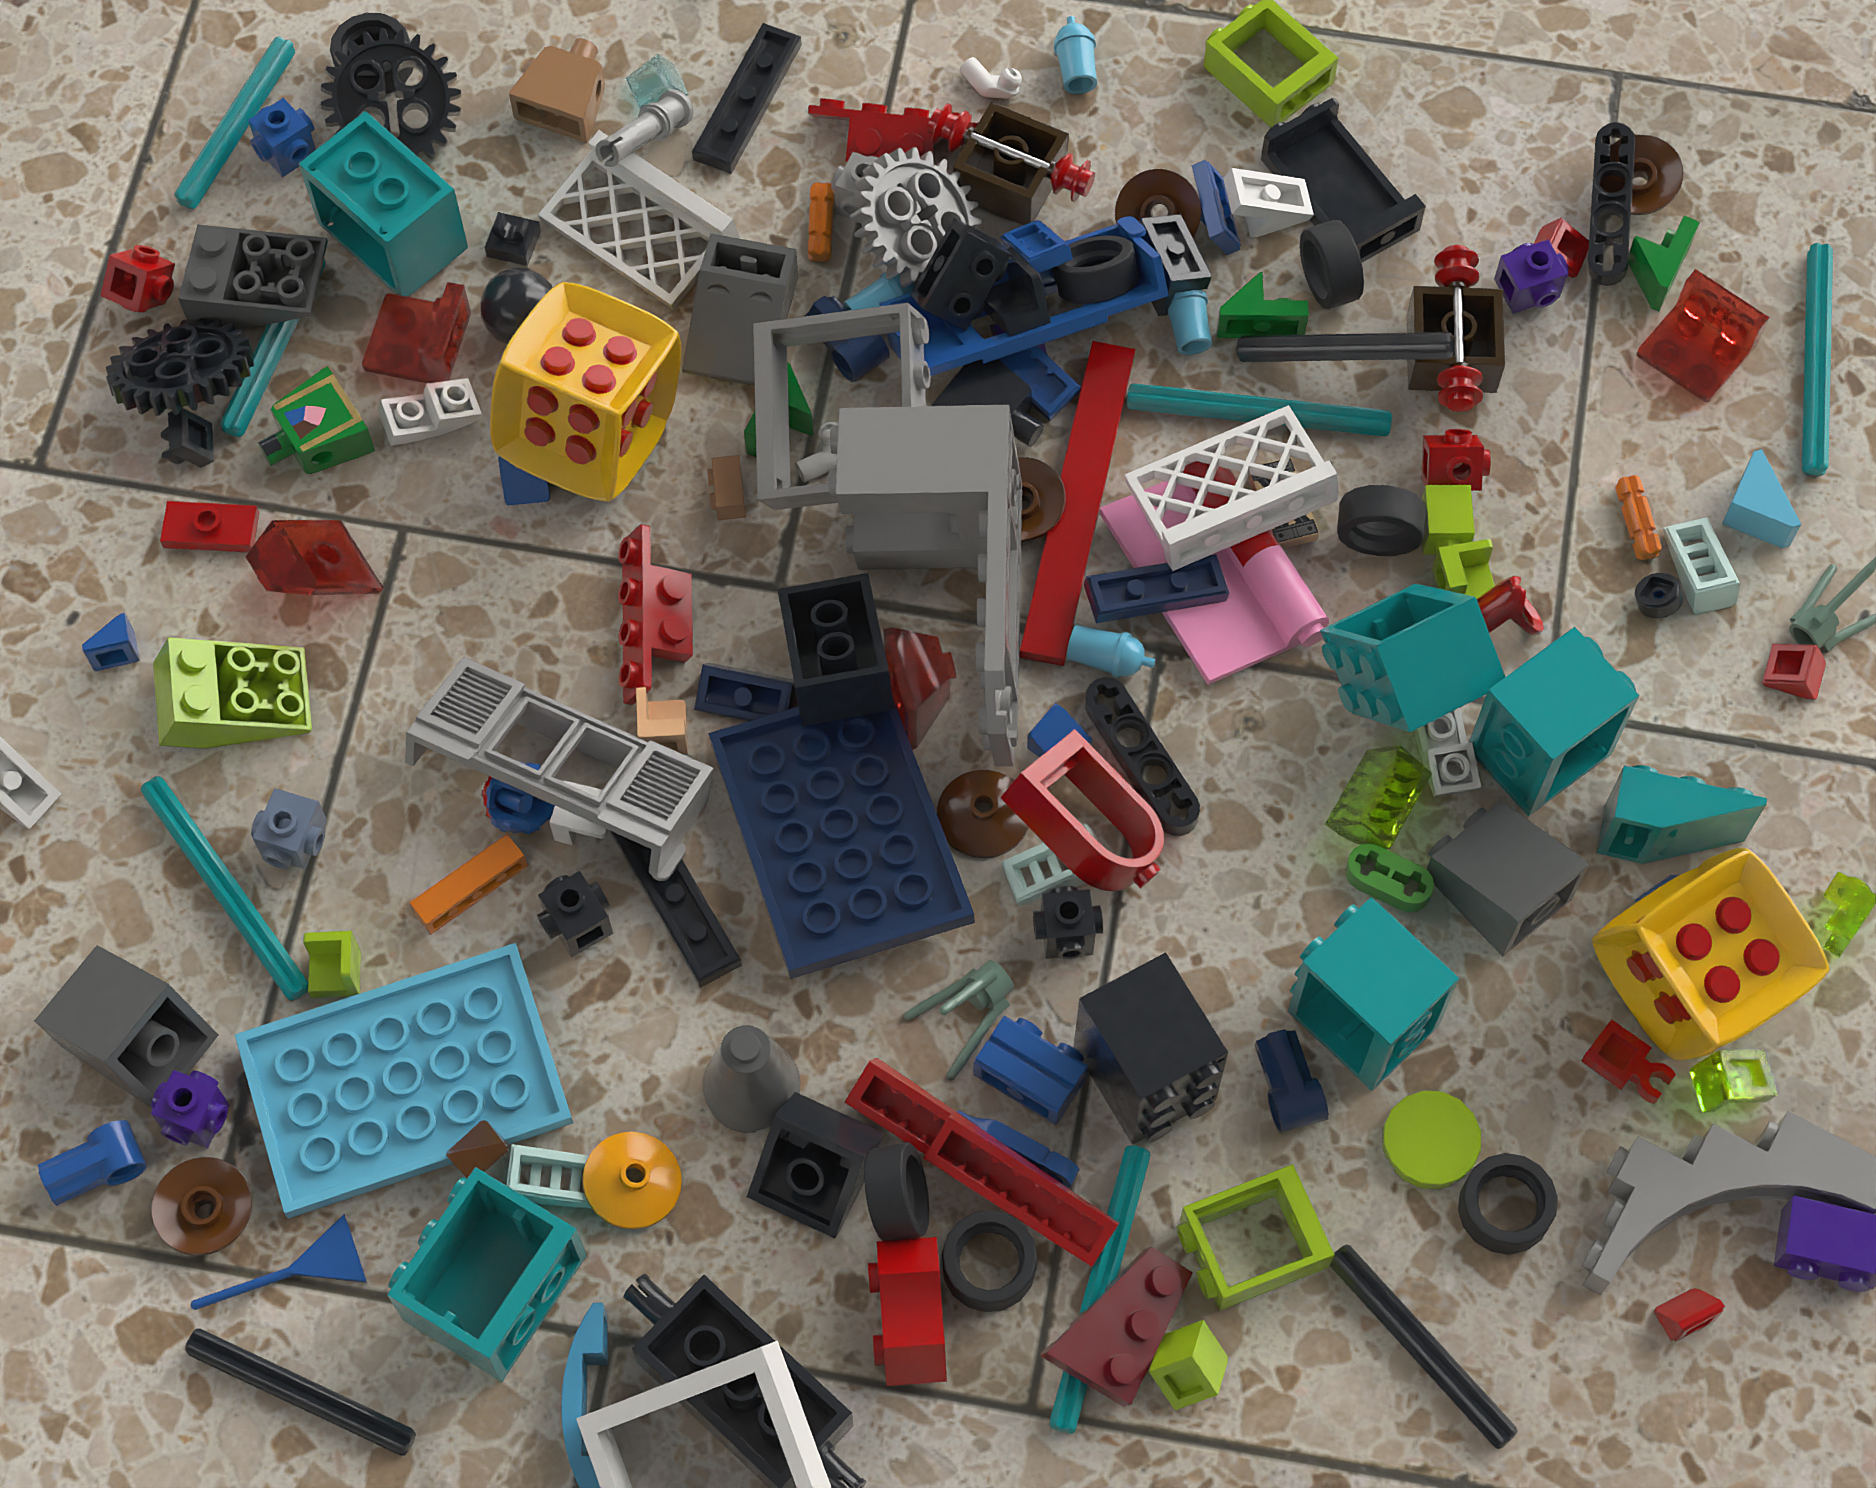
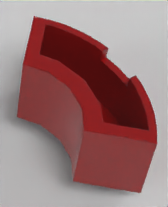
[868,1237,947,1386]

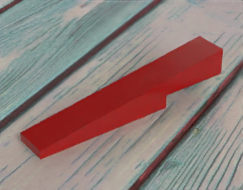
[844,1058,1119,1267]

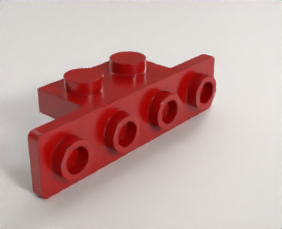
[808,98,978,162]
[618,524,693,705]

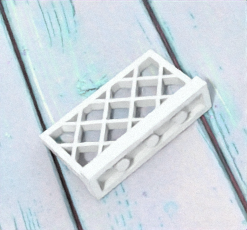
[538,130,740,310]
[1124,405,1338,571]

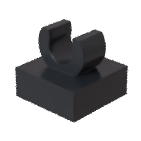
[484,212,541,266]
[161,407,214,468]

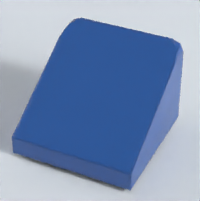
[498,457,550,506]
[82,613,140,671]
[1027,703,1092,758]

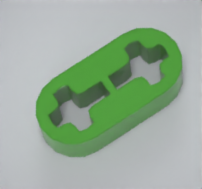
[1345,843,1434,912]

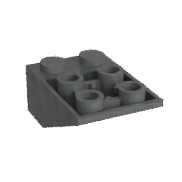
[178,224,328,330]
[682,233,798,386]

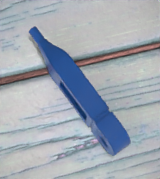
[957,1110,1080,1187]

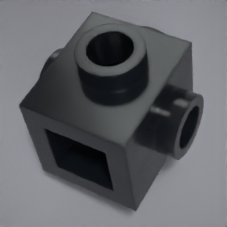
[537,871,613,958]
[1033,886,1103,959]

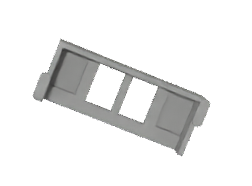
[405,657,713,881]

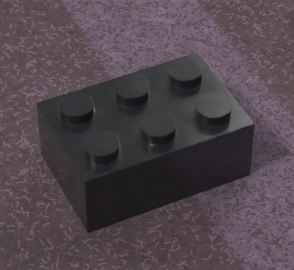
[777,573,895,726]

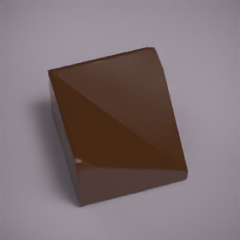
[446,1120,509,1178]

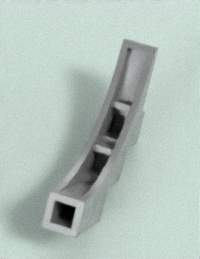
[1582,1111,1876,1295]

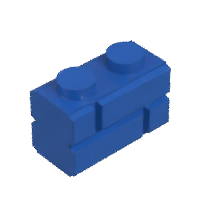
[973,1016,1088,1125]

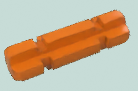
[807,182,834,262]
[1615,475,1662,561]

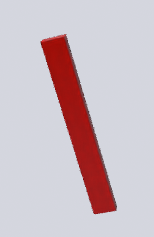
[1019,341,1136,666]

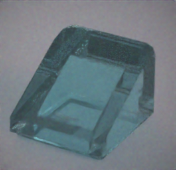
[626,54,688,109]

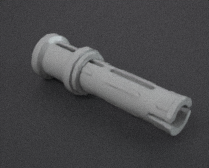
[595,89,693,167]

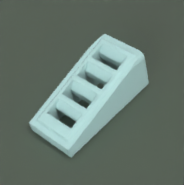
[1663,517,1740,615]
[1001,823,1098,906]
[502,1144,591,1208]

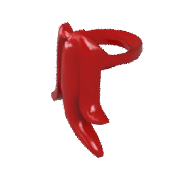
[1477,576,1544,636]

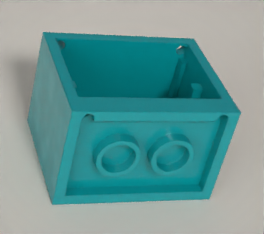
[299,111,468,301]
[1320,583,1506,732]
[1469,626,1640,817]
[1287,897,1459,1091]
[387,1167,587,1382]

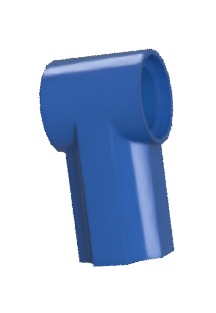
[37,1120,147,1206]

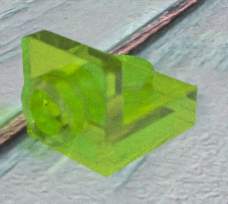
[1823,872,1876,958]
[1690,1050,1778,1113]

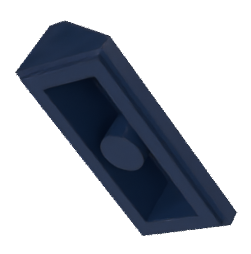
[694,663,795,721]

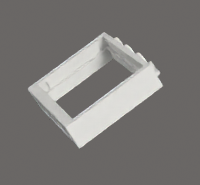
[576,1341,831,1488]

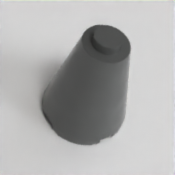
[703,1025,800,1133]

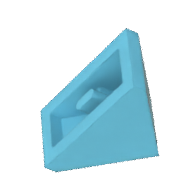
[1722,449,1801,548]

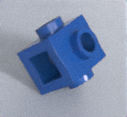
[248,97,316,178]

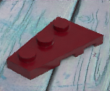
[1039,1247,1193,1407]

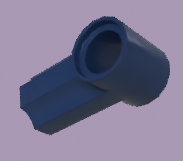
[805,296,890,382]
[1255,1029,1329,1133]

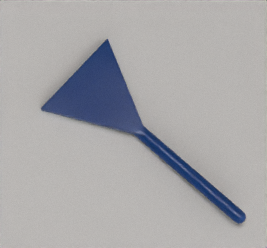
[190,1214,367,1310]

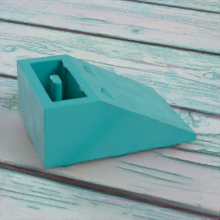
[1596,765,1767,864]

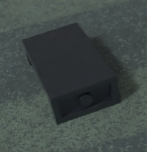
[1261,97,1426,263]

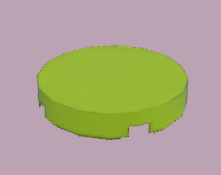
[1382,1090,1481,1189]

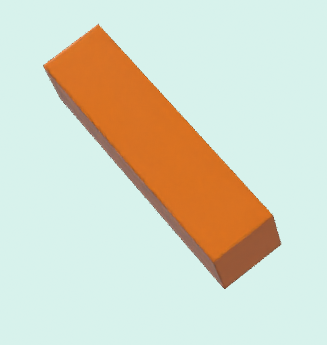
[409,834,528,935]

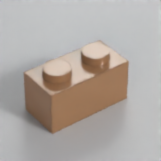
[707,455,746,520]

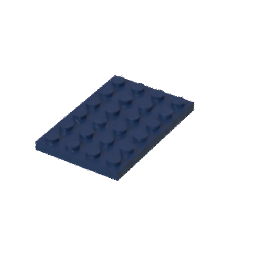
[708,699,975,979]

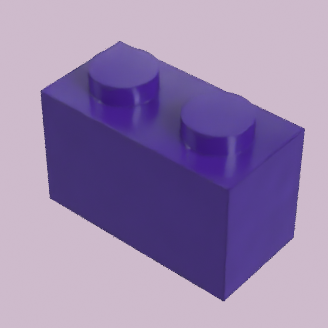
[1773,1196,1876,1292]

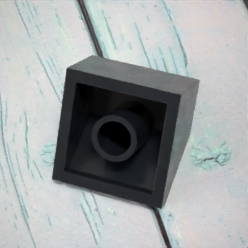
[746,1092,884,1238]

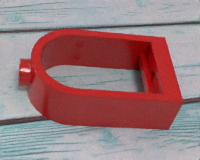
[1000,729,1164,891]

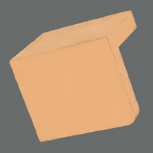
[636,687,688,754]

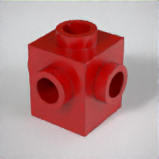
[100,245,175,313]
[1421,429,1491,491]

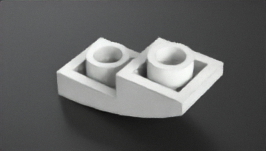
[378,378,482,446]
[1414,708,1481,797]

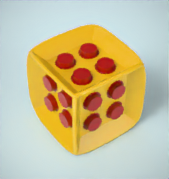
[490,282,681,502]
[1592,847,1830,1061]

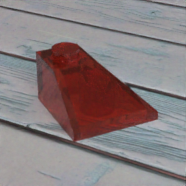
[245,520,384,595]
[883,627,957,750]

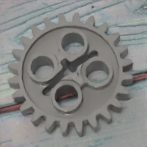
[850,147,982,288]

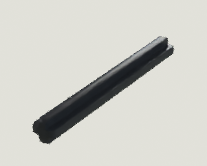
[1236,332,1454,362]
[1330,1244,1518,1449]
[185,1328,416,1456]

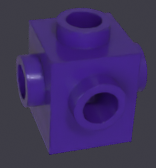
[1494,239,1568,314]
[151,1070,230,1149]

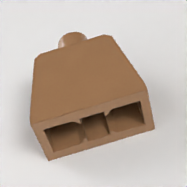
[509,38,605,143]

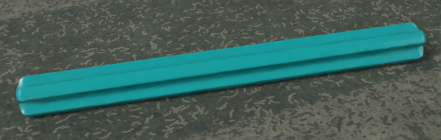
[1802,242,1833,476]
[1127,383,1392,437]
[141,776,308,1001]
[1049,1145,1151,1434]

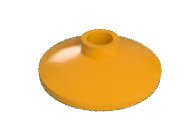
[582,1132,682,1229]

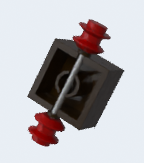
[927,102,1095,226]
[1406,245,1505,412]

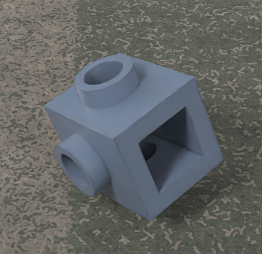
[251,788,327,870]

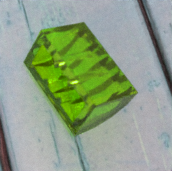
[1325,745,1432,849]

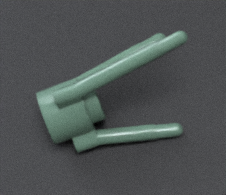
[1789,557,1876,653]
[903,960,1014,1081]

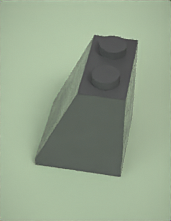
[1426,801,1589,957]
[34,945,219,1109]

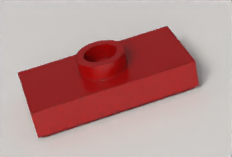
[160,501,260,553]

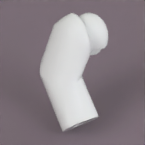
[960,57,1022,99]
[795,422,838,483]

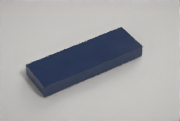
[1083,554,1229,624]

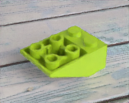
[153,637,312,749]

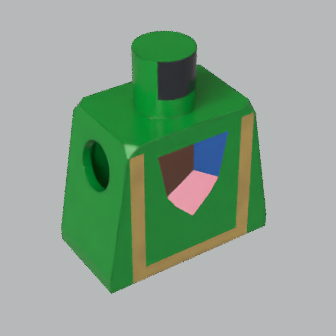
[257,366,375,474]

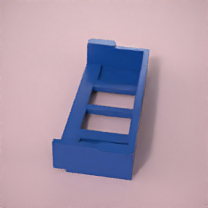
[879,216,1169,376]

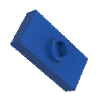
[1191,160,1241,255]
[1000,220,1073,273]
[999,346,1081,422]

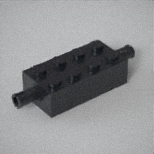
[623,1274,867,1488]

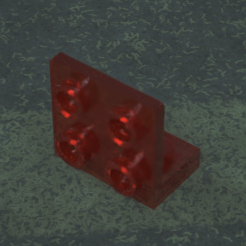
[1636,269,1770,402]
[362,282,471,383]

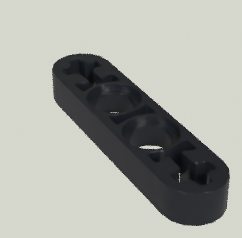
[1588,122,1635,286]
[1085,677,1200,836]

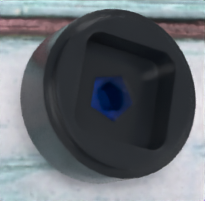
[1635,573,1684,618]

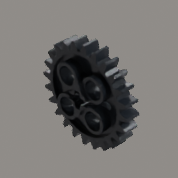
[321,28,461,159]
[106,318,255,416]

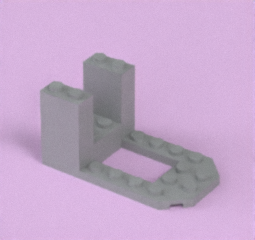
[828,405,1022,767]

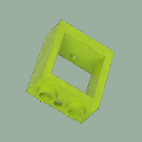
[1203,0,1339,127]
[1176,1164,1335,1311]

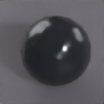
[480,268,553,345]

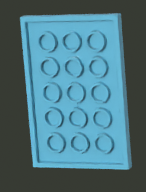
[235,943,573,1219]

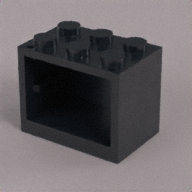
[1073,952,1228,1145]

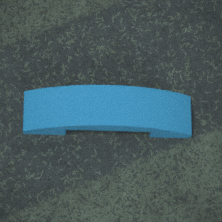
[561,1302,608,1488]

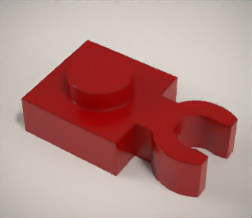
[1581,1019,1676,1104]

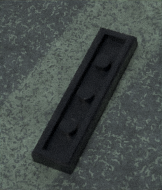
[692,23,802,174]
[610,831,742,988]

